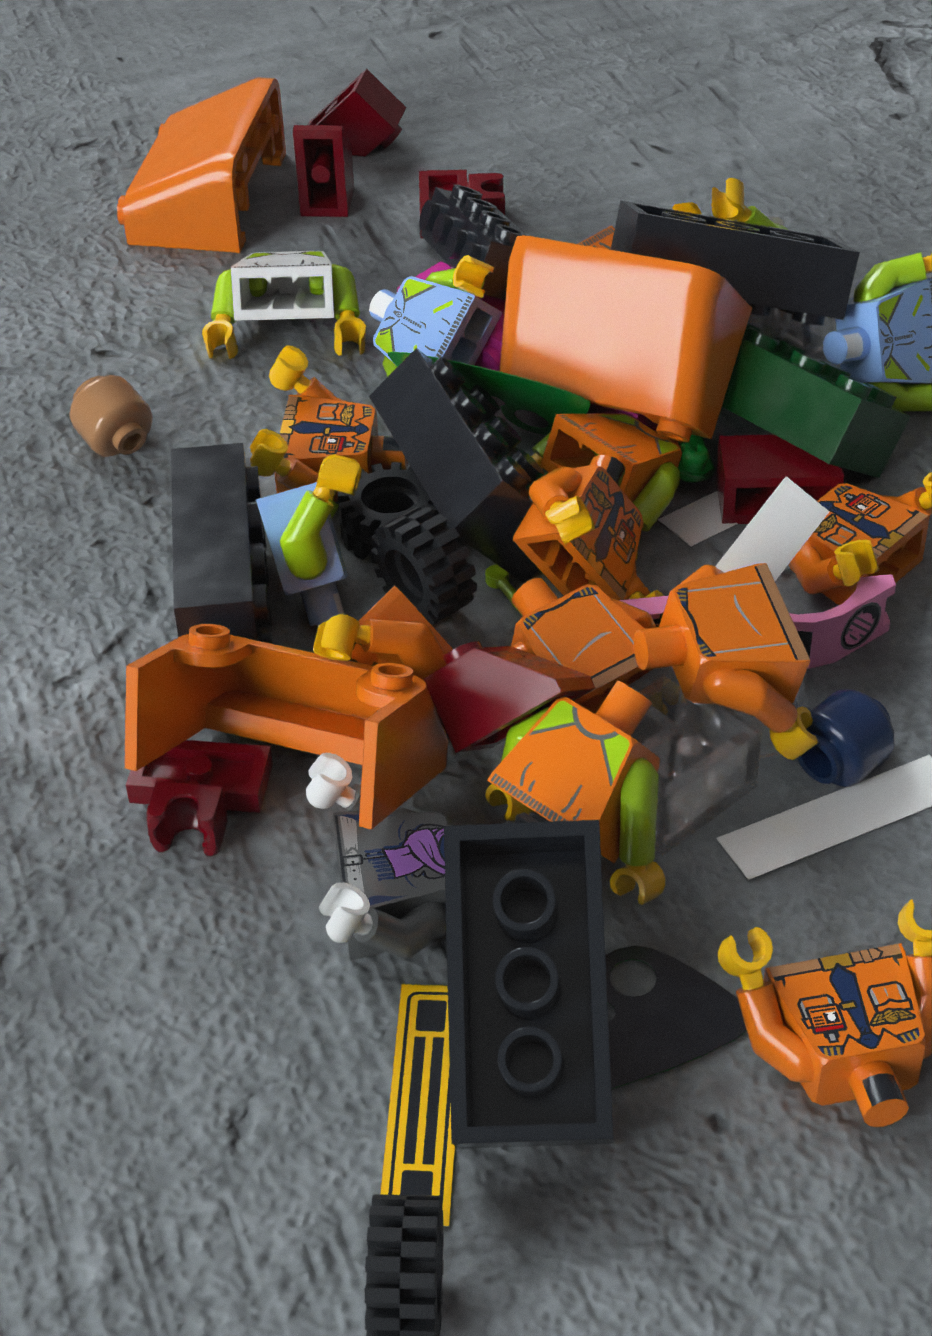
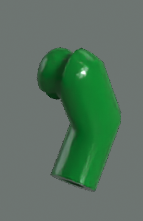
[677,435,716,483]

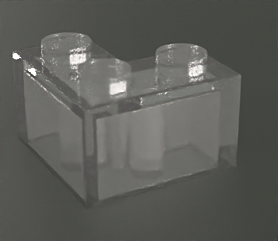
[628,667,762,856]

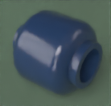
[797,689,895,787]

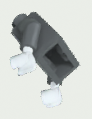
[306,753,448,960]

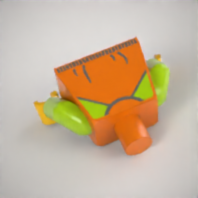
[531,413,682,560]
[485,680,665,905]

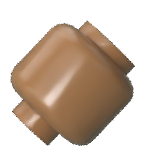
[69,375,153,457]

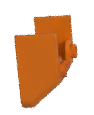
[125,624,448,830]

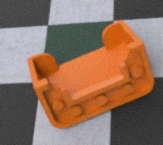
[117,77,286,253]
[499,235,752,442]

